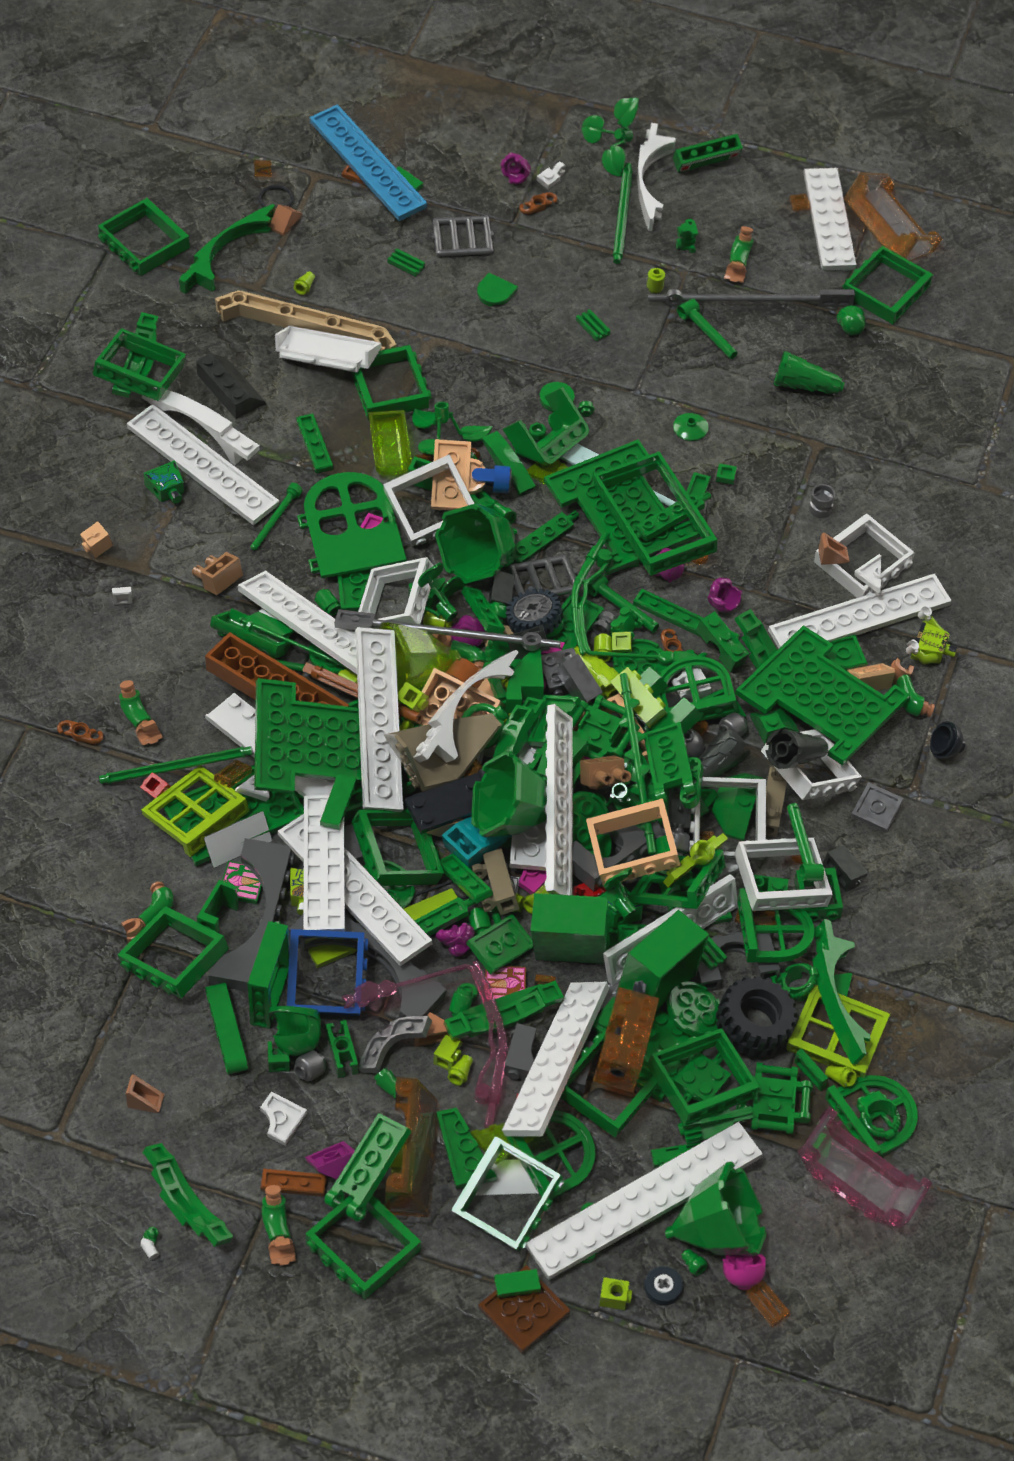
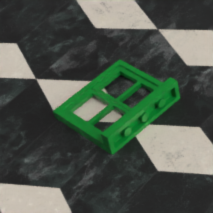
[629,849,726,909]

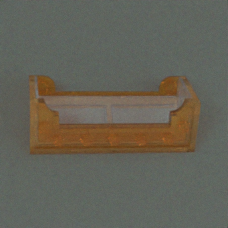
[844,172,943,261]

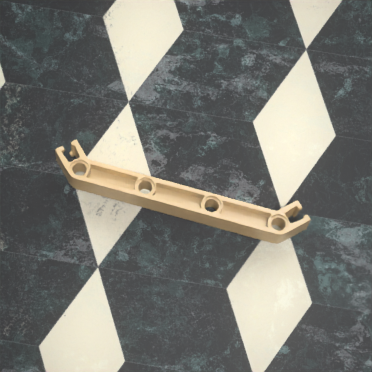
[215,291,397,351]

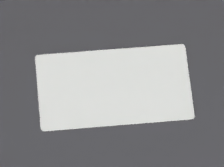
[204,811,272,867]
[476,1159,538,1195]

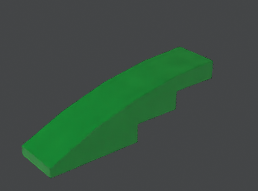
[481,431,536,495]

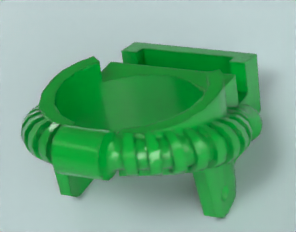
[771,963,819,1002]
[857,1091,901,1140]

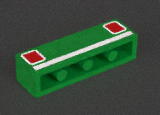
[672,134,743,173]

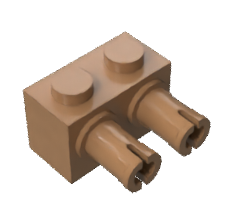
[192,552,243,595]
[580,756,631,789]

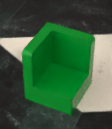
[268,1041,290,1072]

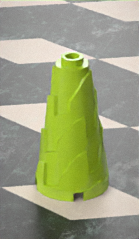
[574,647,619,700]

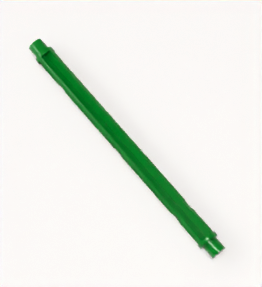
[613,163,633,264]
[99,746,253,784]

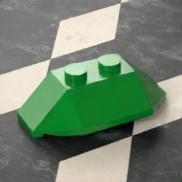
[712,773,764,841]

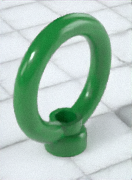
[461,703,508,749]

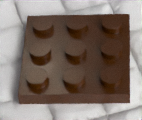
[478,1265,570,1354]

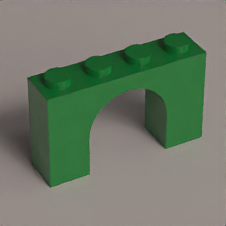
[621,667,703,734]

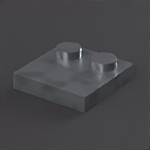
[851,782,904,832]

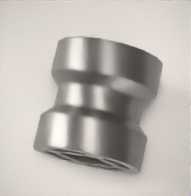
[592,611,617,635]

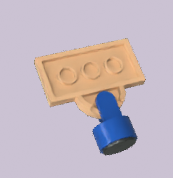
[431,439,512,510]

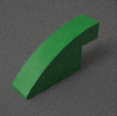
[505,648,544,713]

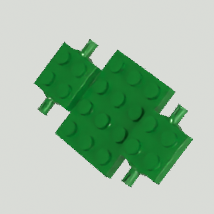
[591,996,731,1104]

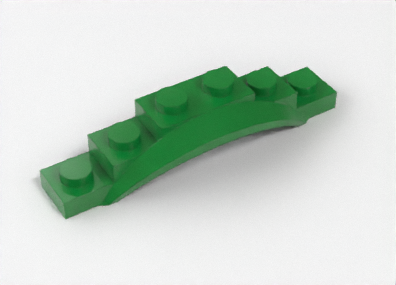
[112,312,159,398]
[734,609,777,669]
[444,980,564,1041]
[142,1143,233,1247]

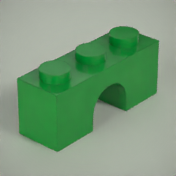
[696,611,750,672]

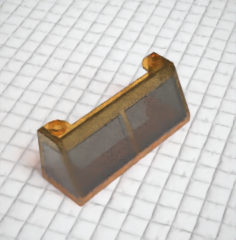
[385,1077,438,1217]

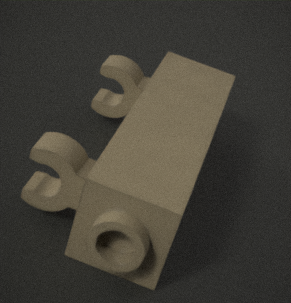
[766,766,787,838]
[472,848,520,915]

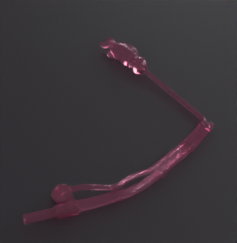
[342,961,507,1130]

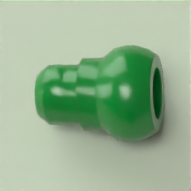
[682,1249,708,1276]

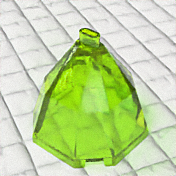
[379,622,461,704]

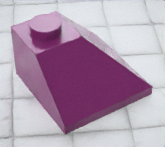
[305,1141,355,1179]

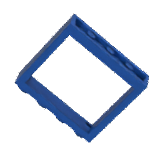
[287,929,368,1017]

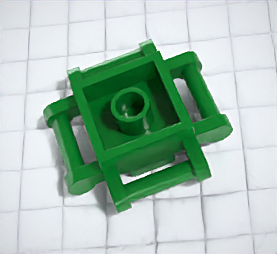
[572,695,640,759]
[736,1062,813,1134]

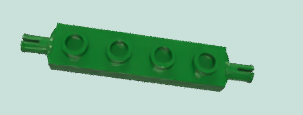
[635,492,711,541]
[504,510,579,568]
[414,897,476,936]

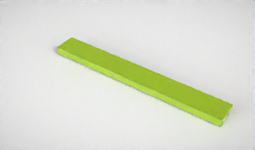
[308,888,458,968]

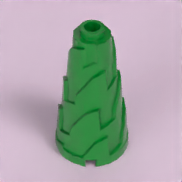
[774,351,845,394]

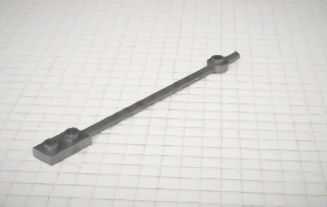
[648,289,855,307]
[334,609,561,651]

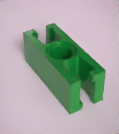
[326,1020,358,1078]

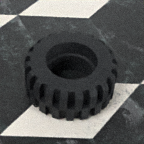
[716,976,798,1057]

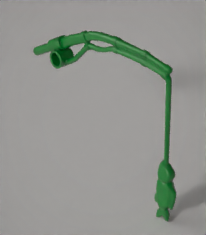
[571,531,707,665]

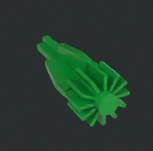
[677,1106,754,1144]

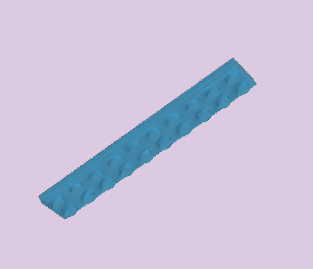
[309,104,427,221]

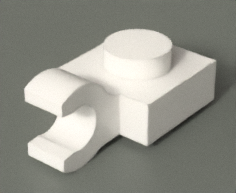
[537,162,565,190]

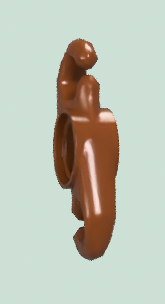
[519,192,558,215]
[660,629,683,664]
[57,720,104,745]

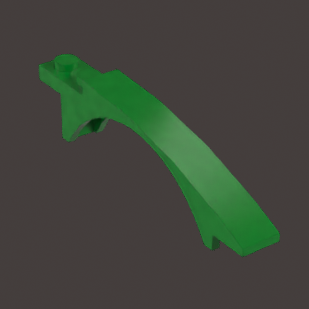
[179,204,275,294]
[812,919,871,1066]

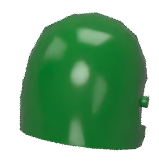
[269,1006,321,1057]

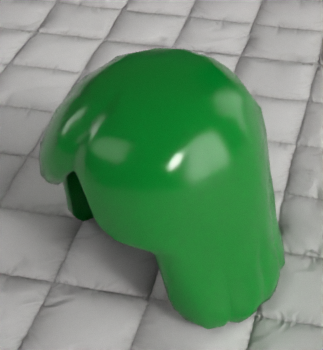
[837,306,865,336]

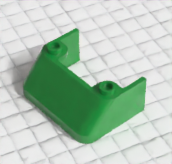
[502,387,589,465]

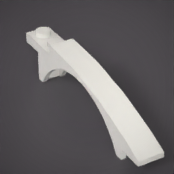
[637,123,675,231]
[142,387,260,465]
[414,650,518,763]

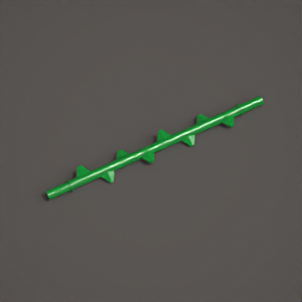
[619,673,656,855]

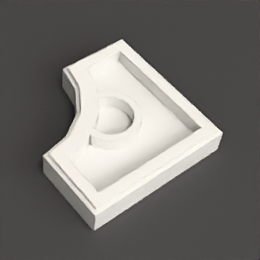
[260,1091,307,1146]

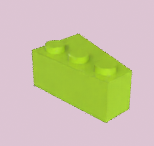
[610,667,667,728]

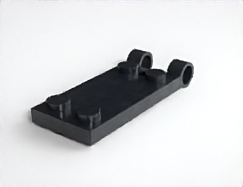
[404,769,485,834]

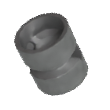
[809,484,835,518]

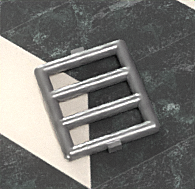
[432,216,494,257]
[508,555,581,596]

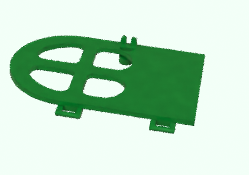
[297,472,407,579]

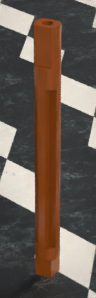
[302,662,423,724]

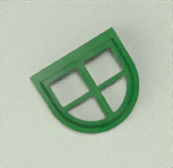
[657,656,739,722]
[737,888,814,962]
[825,1075,918,1163]
[505,1110,595,1200]

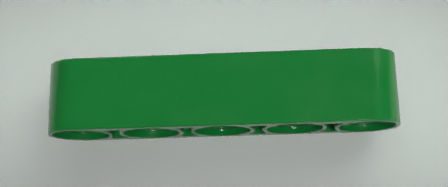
[205,983,248,1075]

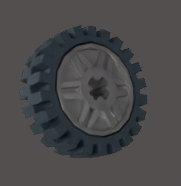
[506,588,563,635]

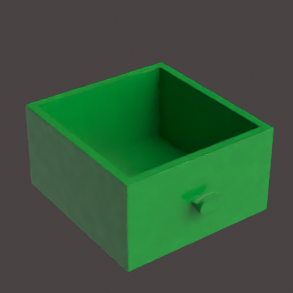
[531,893,611,964]
[616,910,709,1020]

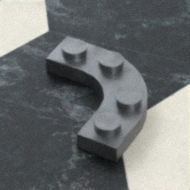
[358,1016,432,1073]

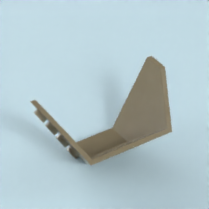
[384,713,502,792]

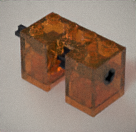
[593,980,659,1092]

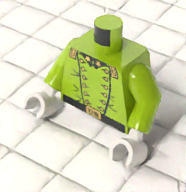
[906,606,957,664]

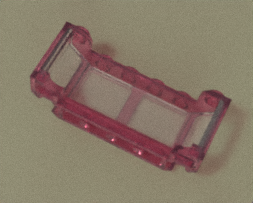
[798,1106,932,1228]

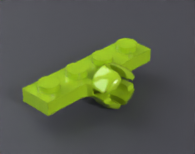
[663,833,728,888]

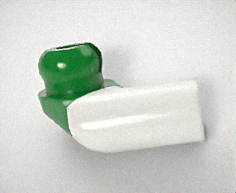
[140,1227,159,1260]

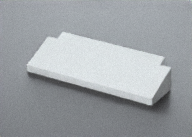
[275,326,381,372]

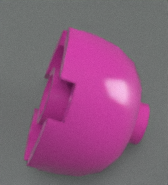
[723,1254,766,1290]

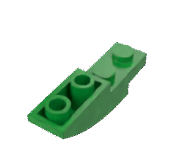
[493,697,546,758]

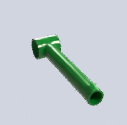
[677,299,738,360]
[588,574,659,633]
[787,803,824,882]

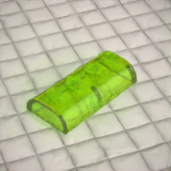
[369,410,411,476]

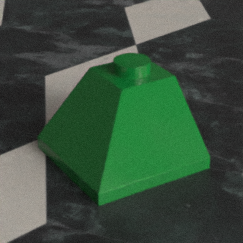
[750,705,799,745]

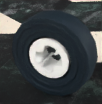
[644,1266,683,1305]

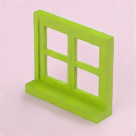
[141,765,249,857]
[787,984,890,1078]

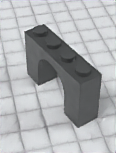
[572,825,648,891]
[695,932,780,991]
[504,1023,594,1095]

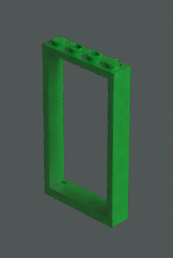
[594,451,718,576]

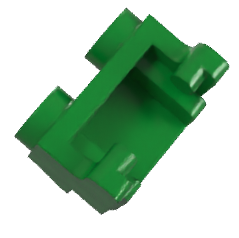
[675,219,698,253]
[609,606,644,640]

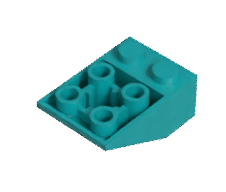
[442,816,512,870]

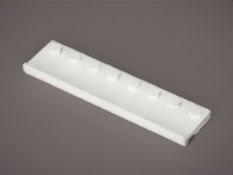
[205,693,335,797]

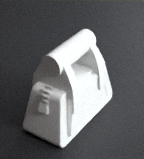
[671,667,711,699]

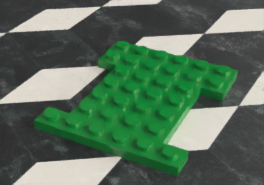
[544,439,700,576]
[735,625,910,766]
[254,678,362,794]

